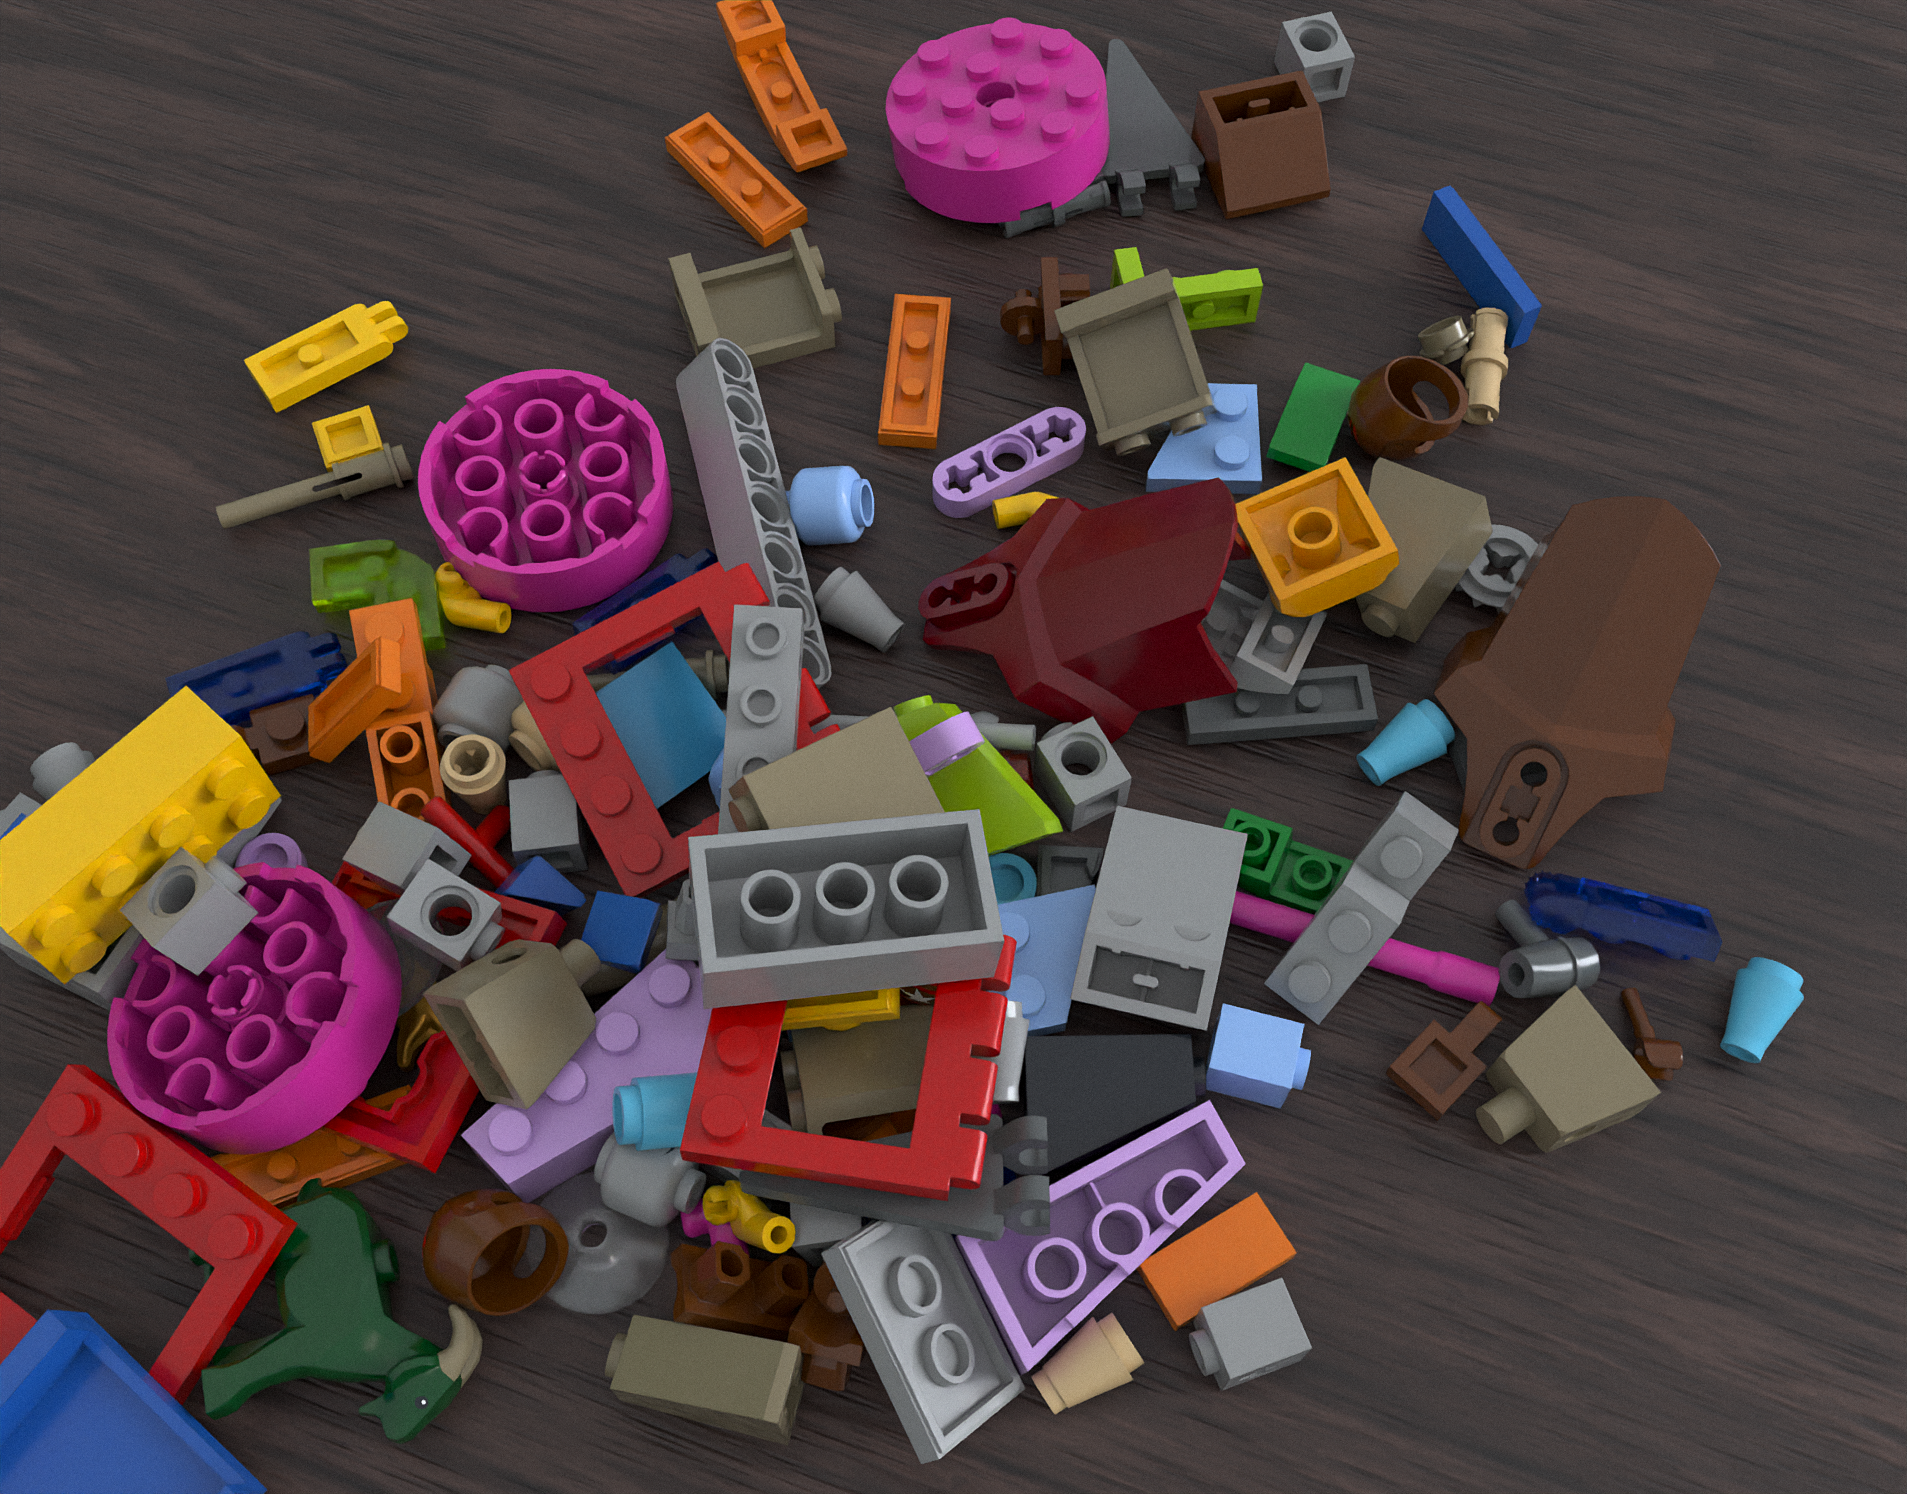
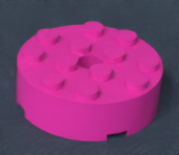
[885,17,1110,223]
[418,369,673,612]
[107,862,402,1155]

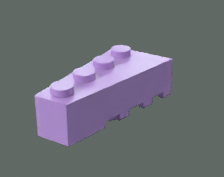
[461,949,712,1203]
[954,1100,1246,1376]

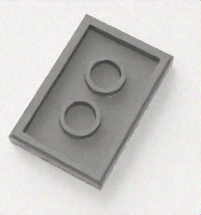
[821,1219,1025,1464]

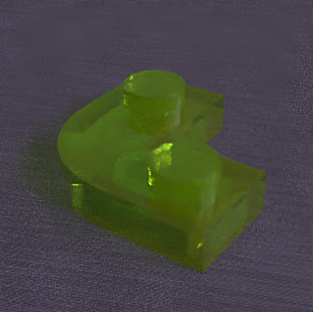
[309,540,445,651]

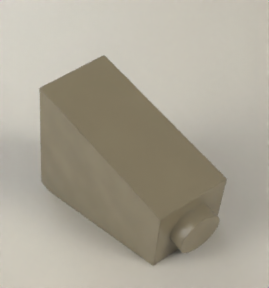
[1355,457,1493,643]
[728,707,944,832]
[605,1315,805,1446]

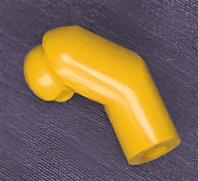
[435,562,512,633]
[703,1180,796,1254]

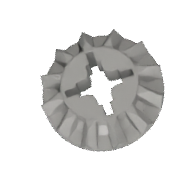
[1456,525,1538,614]

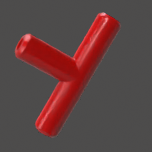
[421,796,515,889]

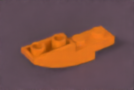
[349,598,452,824]

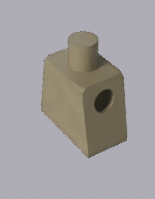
[423,939,601,1110]
[1476,985,1661,1153]

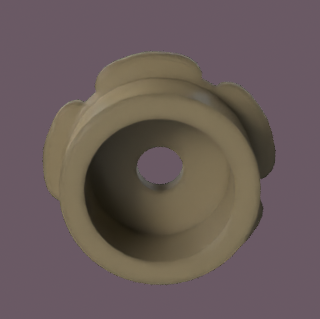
[1418,315,1474,365]

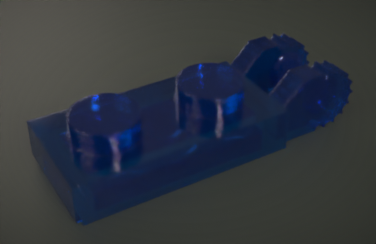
[1524,870,1723,962]

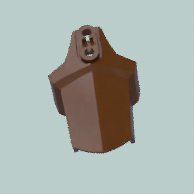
[1433,496,1721,869]

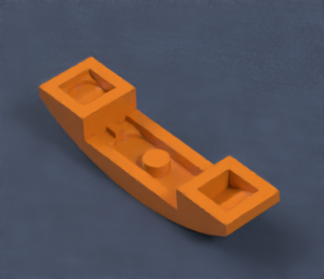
[716,0,847,173]

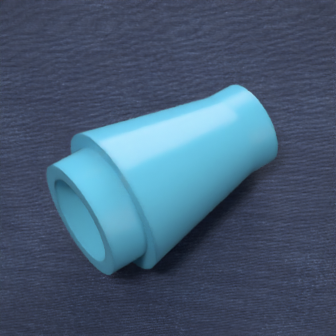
[1356,699,1455,786]
[1720,957,1804,1063]

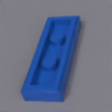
[1422,186,1542,349]

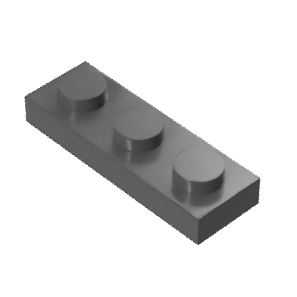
[1181,664,1378,745]

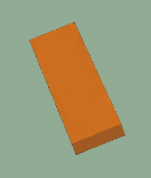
[665,112,808,249]
[878,294,951,449]
[210,1085,412,1210]

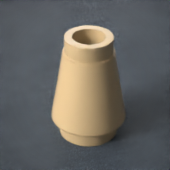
[440,734,507,814]
[1031,1312,1144,1415]

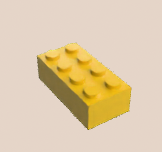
[0,686,281,985]

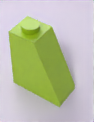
[894,695,1063,857]

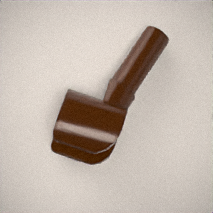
[1620,988,1683,1081]

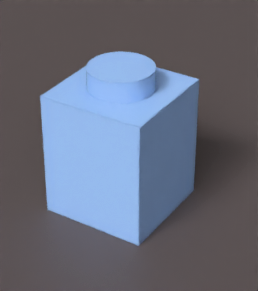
[1205,1003,1311,1109]

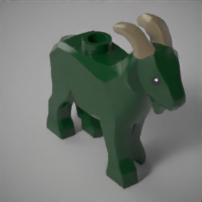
[188,1178,483,1444]

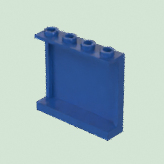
[0,1309,267,1494]

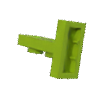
[1110,247,1263,331]

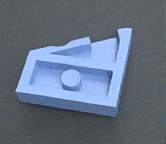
[1146,383,1262,494]
[986,885,1096,1036]

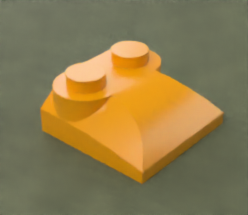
[1235,457,1399,617]

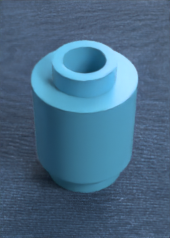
[612,1072,697,1151]

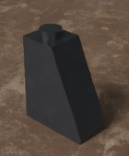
[1022,1034,1206,1186]

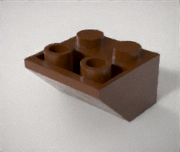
[1191,70,1331,219]

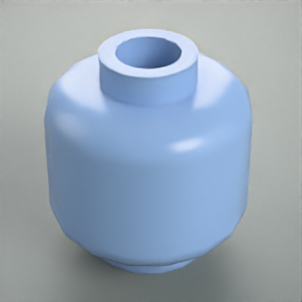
[785,466,874,546]

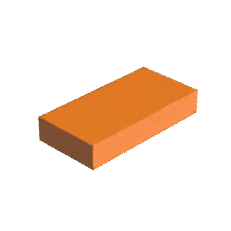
[308,636,402,763]
[1136,1192,1297,1331]

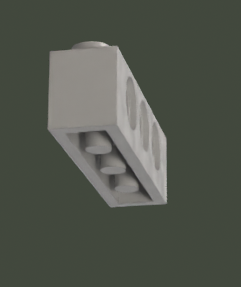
[718,605,804,834]

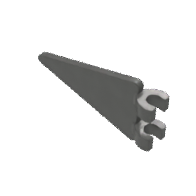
[1101,39,1205,217]
[739,1114,1050,1241]

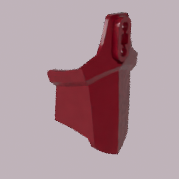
[918,477,1251,744]

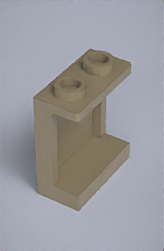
[668,227,842,369]
[1054,268,1217,456]
[780,1003,972,1135]

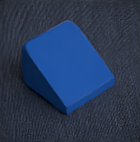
[494,856,586,916]
[581,891,663,974]

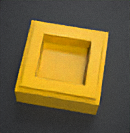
[312,405,384,472]

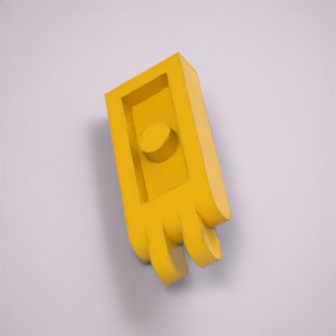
[244,301,408,413]

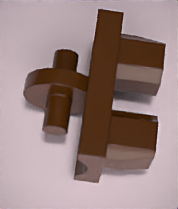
[1000,257,1090,375]
[671,1241,809,1343]
[787,1261,867,1391]

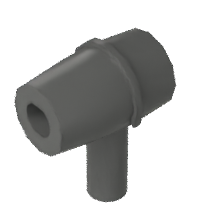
[1495,900,1600,998]

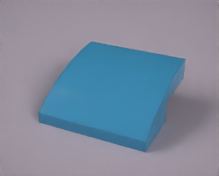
[596,642,726,809]

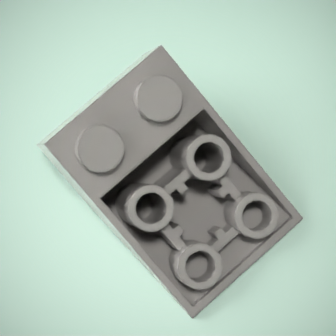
[1070,806,1248,1031]

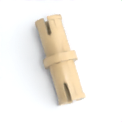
[1461,308,1508,425]

